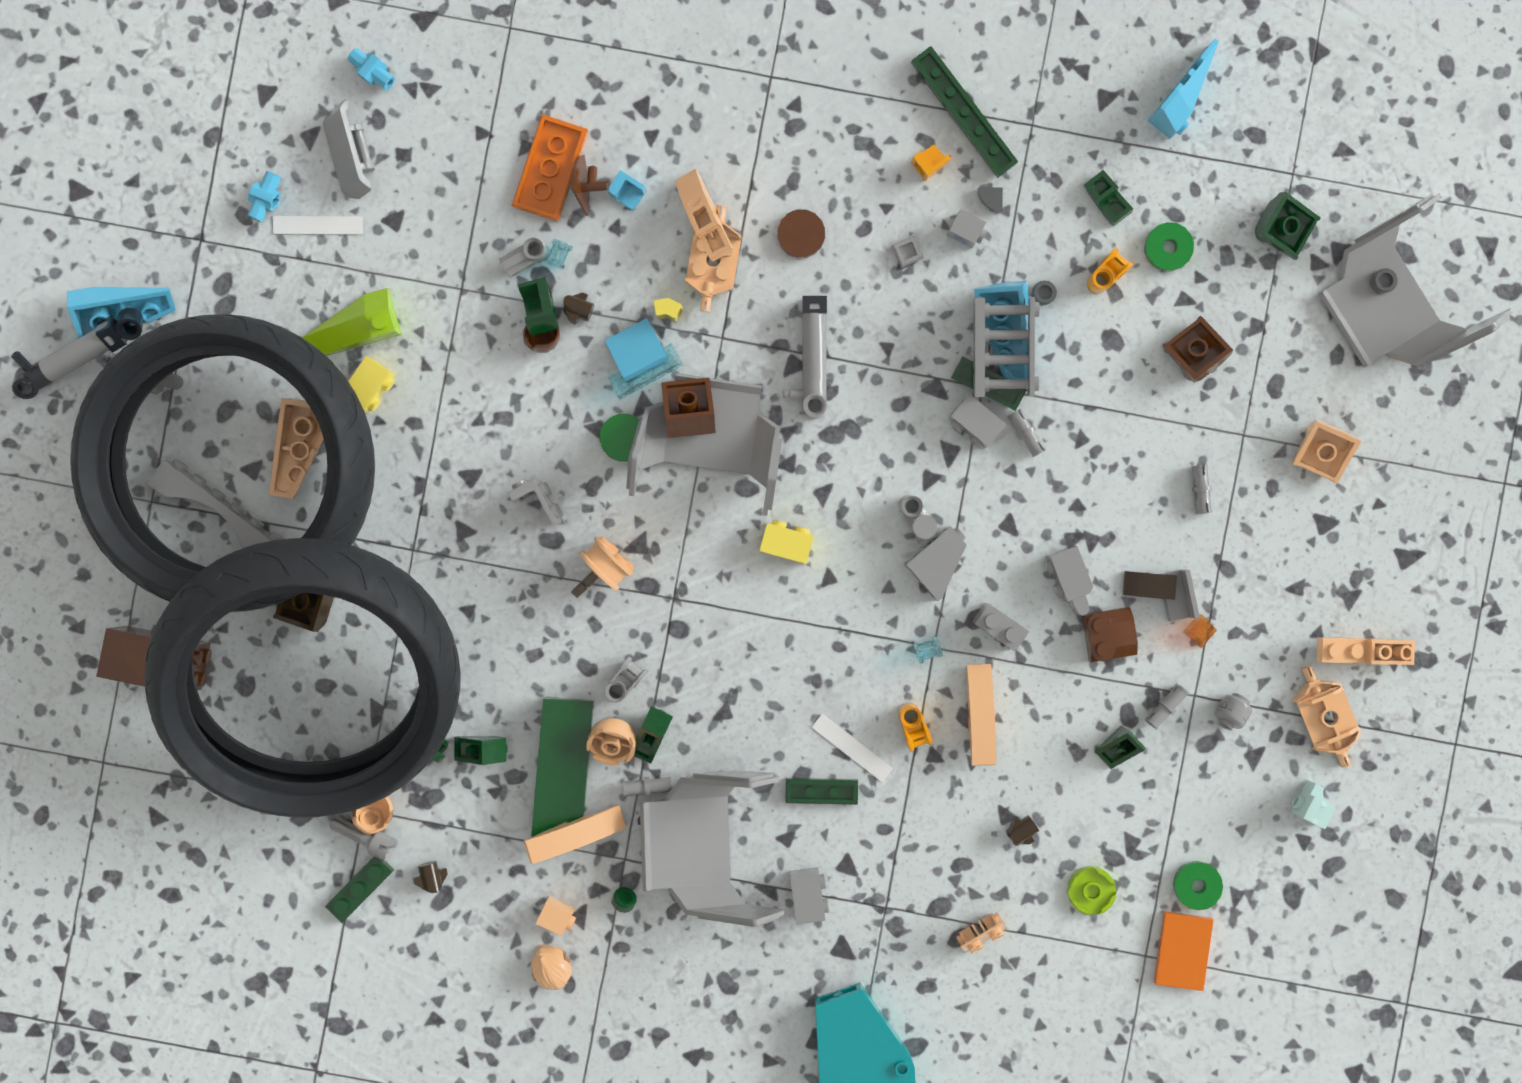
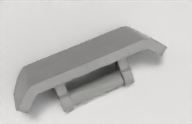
[323,99,375,199]

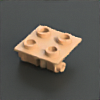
[956,913,1007,954]

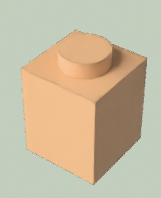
[536,896,576,936]

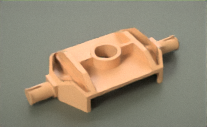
[685,205,742,313]
[1292,665,1361,767]

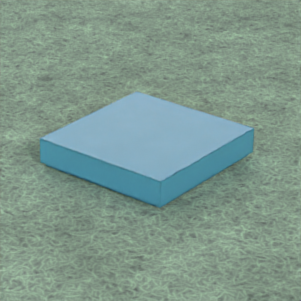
[605,318,668,381]

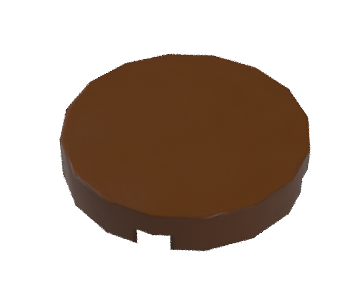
[778,209,825,258]

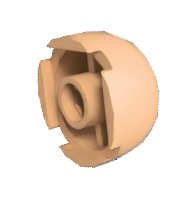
[587,718,636,766]

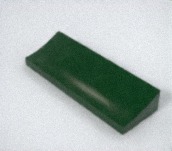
[531,697,594,837]

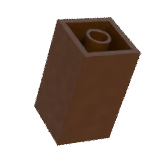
[96,625,212,691]

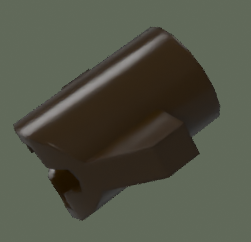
[563,293,594,325]
[1006,815,1039,846]
[412,861,448,893]

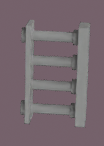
[973,297,1040,397]

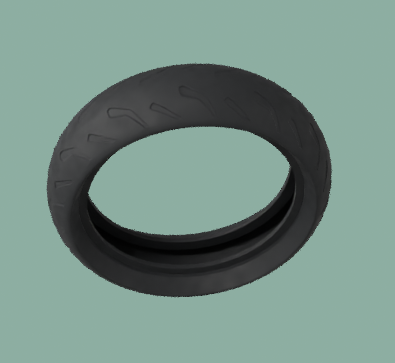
[70,314,375,612]
[144,538,461,818]

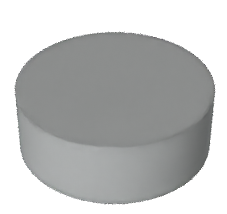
[912,514,937,539]

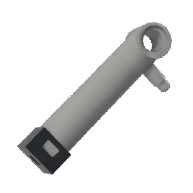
[783,296,827,419]

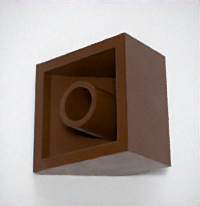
[661,377,716,438]

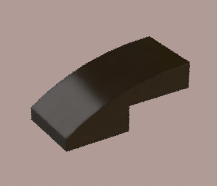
[1122,571,1177,600]

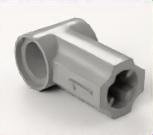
[499,237,549,278]
[899,495,937,543]

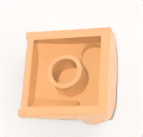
[1292,419,1361,484]

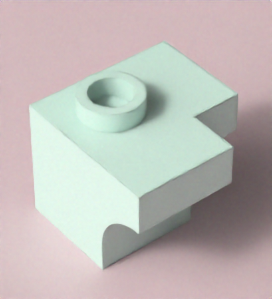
[1291,780,1336,829]

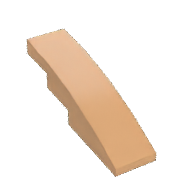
[966,664,996,766]
[523,805,626,864]

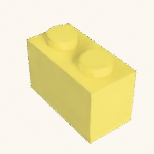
[348,355,396,414]
[759,520,814,564]

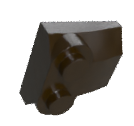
[273,593,334,632]

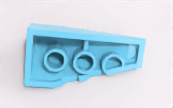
[1148,39,1219,139]
[974,280,1028,379]
[67,287,176,338]

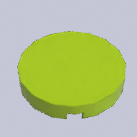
[1067,866,1116,915]

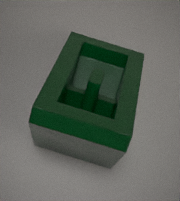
[1095,726,1146,769]

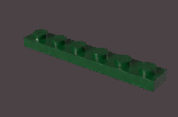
[911,46,1018,178]

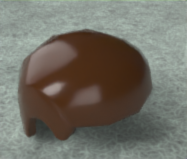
[523,325,560,353]

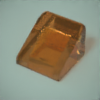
[1183,614,1217,648]

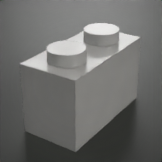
[948,394,1007,448]
[971,603,1029,652]
[790,867,829,925]

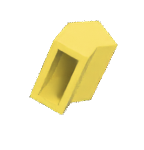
[653,298,683,322]

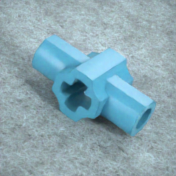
[348,48,395,90]
[247,171,282,222]

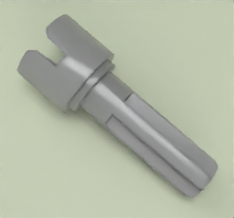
[330,816,397,862]

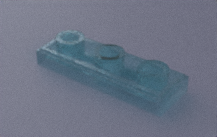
[608,343,683,399]

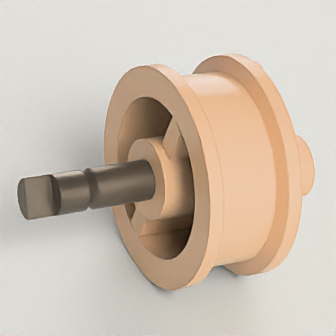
[571,536,635,598]

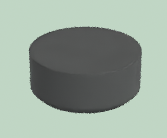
[1370,268,1398,294]
[1031,280,1057,306]

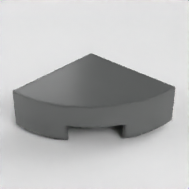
[978,187,1003,213]

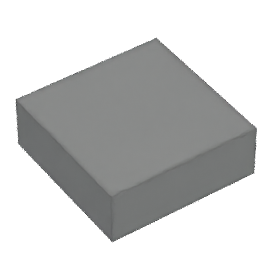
[891,236,924,268]

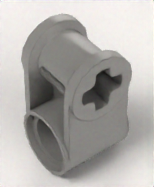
[605,656,648,703]

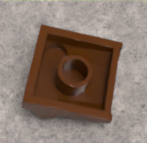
[1162,316,1233,383]
[1082,607,1138,662]

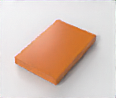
[1154,911,1213,991]

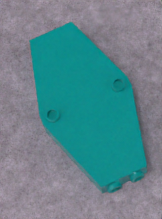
[815,982,916,1083]

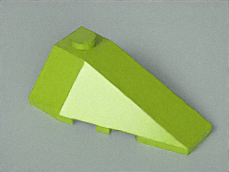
[302,288,402,356]

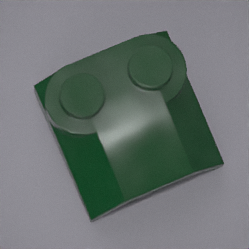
[1255,192,1321,260]

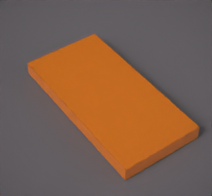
[511,114,589,222]

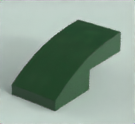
[1084,170,1133,227]

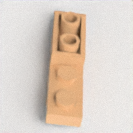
[675,168,734,262]
[1317,637,1415,665]

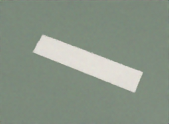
[273,216,363,235]
[812,713,893,782]

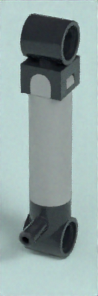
[11,308,143,399]

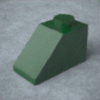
[634,706,673,764]
[454,736,507,765]

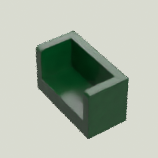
[518,277,559,336]

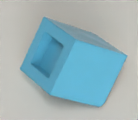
[607,170,646,211]

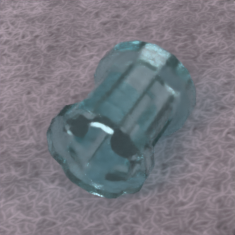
[544,239,573,270]
[913,636,943,664]

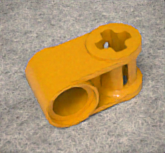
[1087,247,1133,294]
[898,703,933,752]

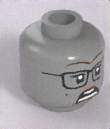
[1215,693,1252,731]

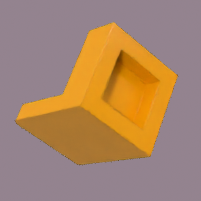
[911,145,951,181]

